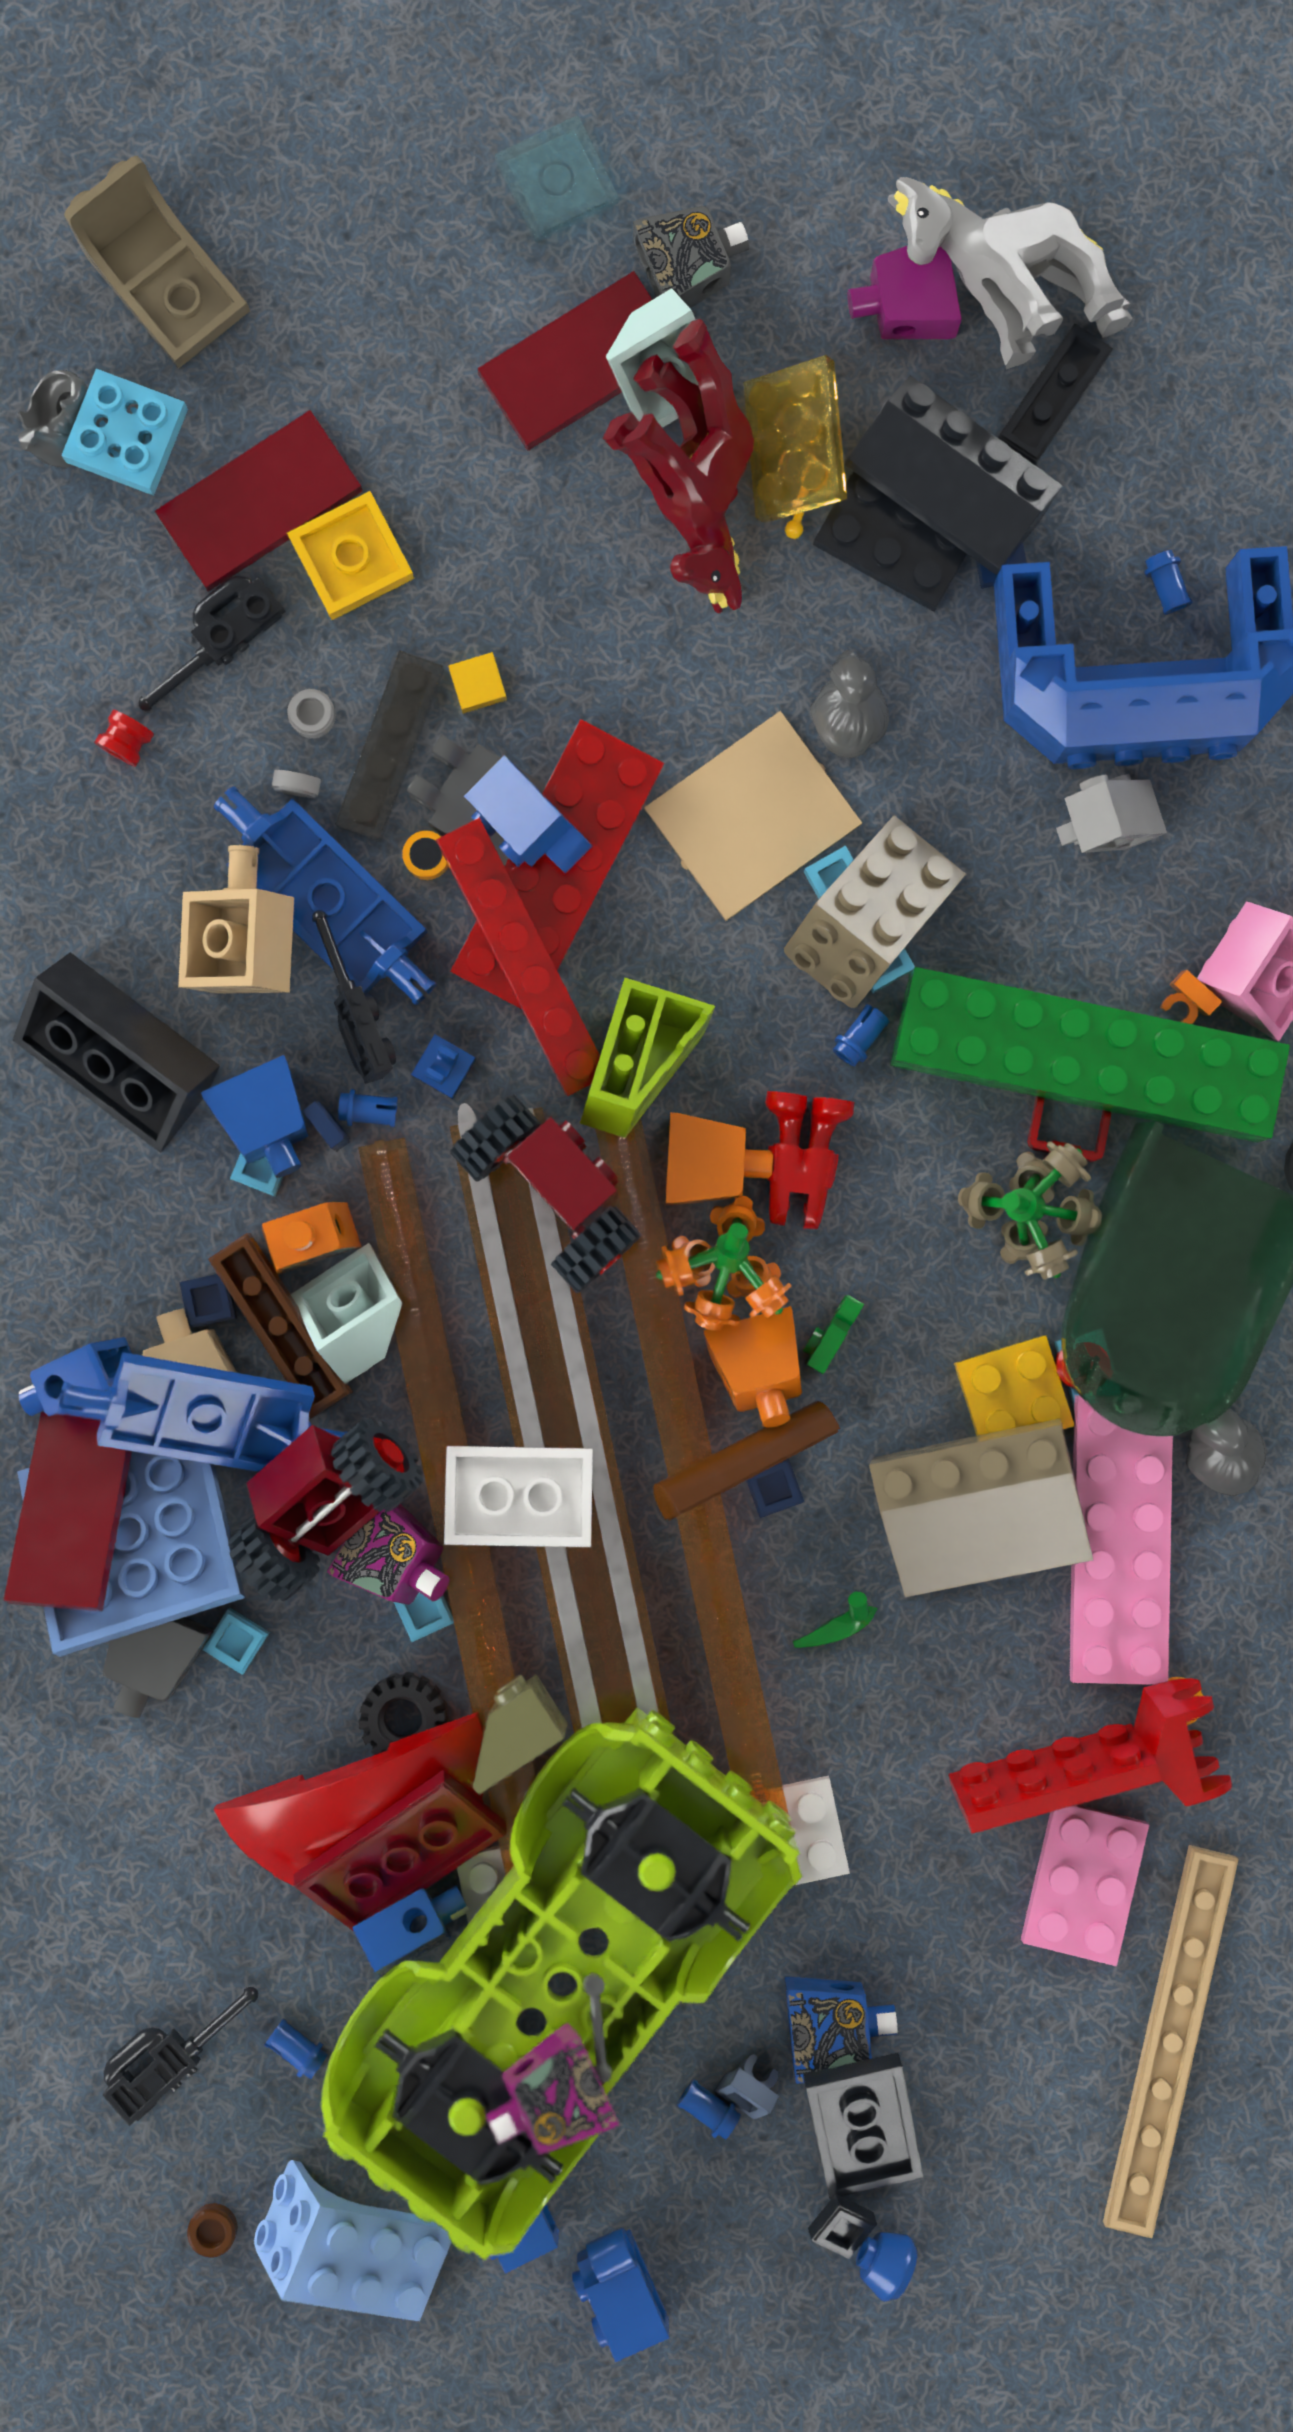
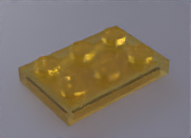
[743,355,847,522]

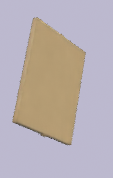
[644,711,862,921]

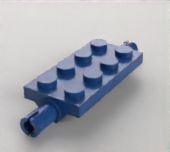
[214,786,437,1005]
[58,1352,348,1472]

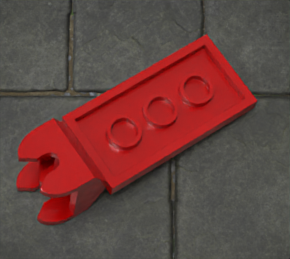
[948,1678,1232,1834]

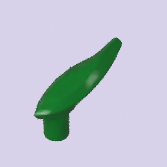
[792,1592,878,1648]

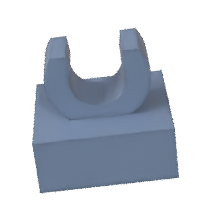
[715,2054,779,2120]

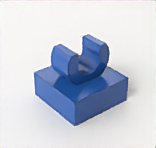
[411,1034,476,1099]

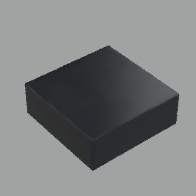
[808,2194,877,2259]

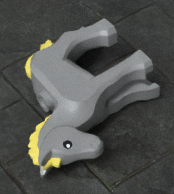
[888,177,1133,369]

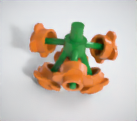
[656,1196,792,1331]

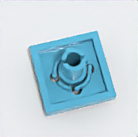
[61,369,188,496]

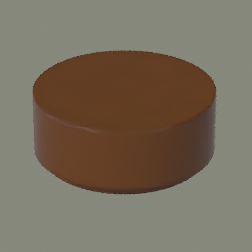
[187,2203,238,2258]

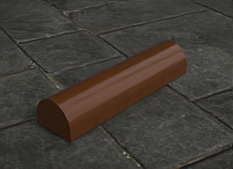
[208,1233,353,1419]
[653,1401,840,1521]

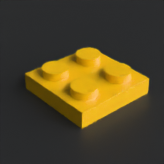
[287,491,414,620]
[954,1335,1075,1436]

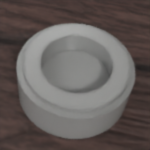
[287,689,336,738]
[272,770,321,799]

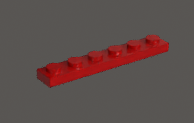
[436,817,600,1096]

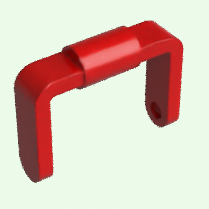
[1027,1096,1111,1162]

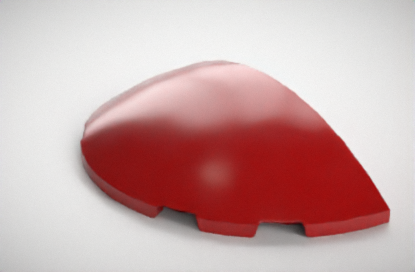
[214,1712,485,1886]

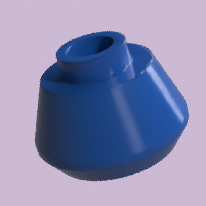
[856,2232,917,2302]

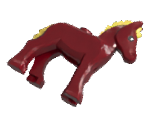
[602,319,754,614]

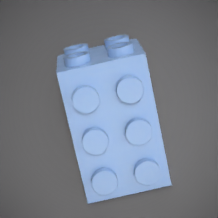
[254,2160,452,2322]

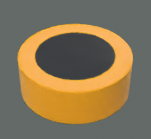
[402,831,448,880]

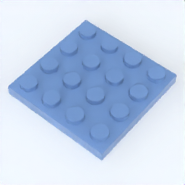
[17,1451,245,1657]

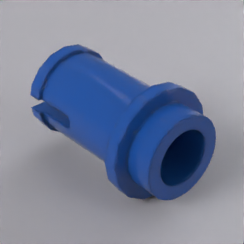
[1144,550,1193,615]
[833,1004,890,1067]
[338,1089,398,1127]
[264,2018,328,2080]
[676,2078,741,2140]

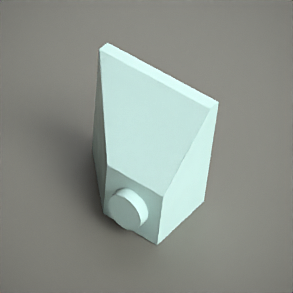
[606,288,698,428]
[290,1243,402,1384]

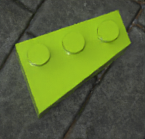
[579,977,715,1138]

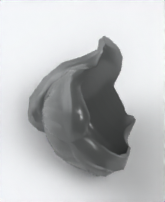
[18,370,88,469]
[810,650,889,758]
[1186,1392,1267,1496]

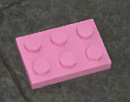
[1021,1805,1149,1966]

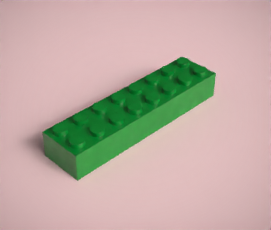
[890,967,1290,1143]

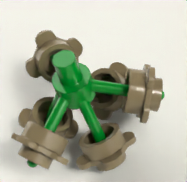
[958,1141,1102,1280]

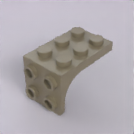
[64,156,250,369]
[784,815,966,1008]

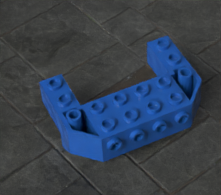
[994,546,1293,769]

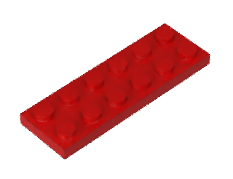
[450,719,664,1009]

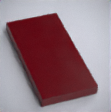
[477,271,653,451]
[155,410,363,592]
[3,1412,132,1612]
[294,1770,507,1932]

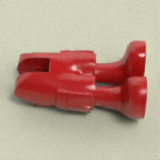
[765,1091,855,1229]

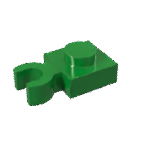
[802,1295,864,1374]

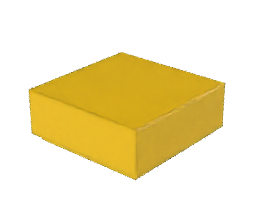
[448,652,507,714]

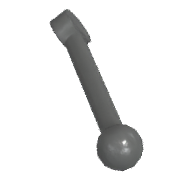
[583,1973,612,2083]

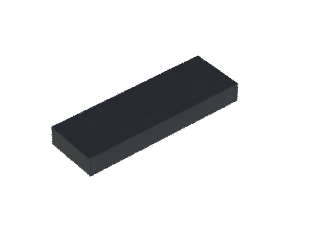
[998,323,1113,466]

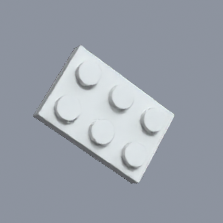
[444,1446,593,1547]

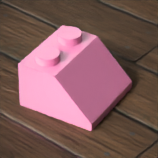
[1197,901,1293,1042]

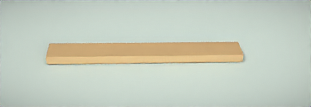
[1103,1845,1239,2238]

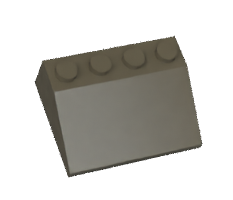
[869,1418,1093,1597]

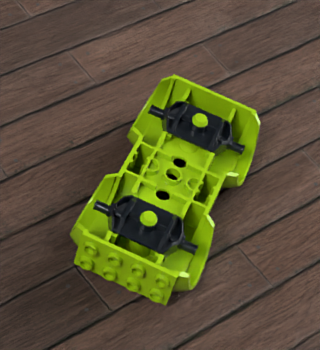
[321,1707,802,2260]

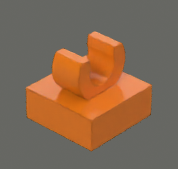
[1160,970,1223,1024]

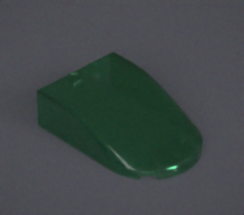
[1061,1121,1293,1436]

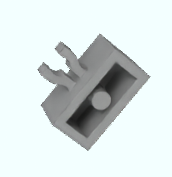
[1056,774,1167,853]

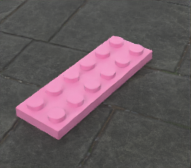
[1070,1395,1173,1685]

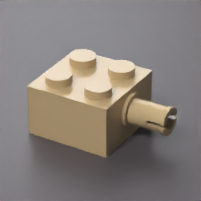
[178,845,294,994]

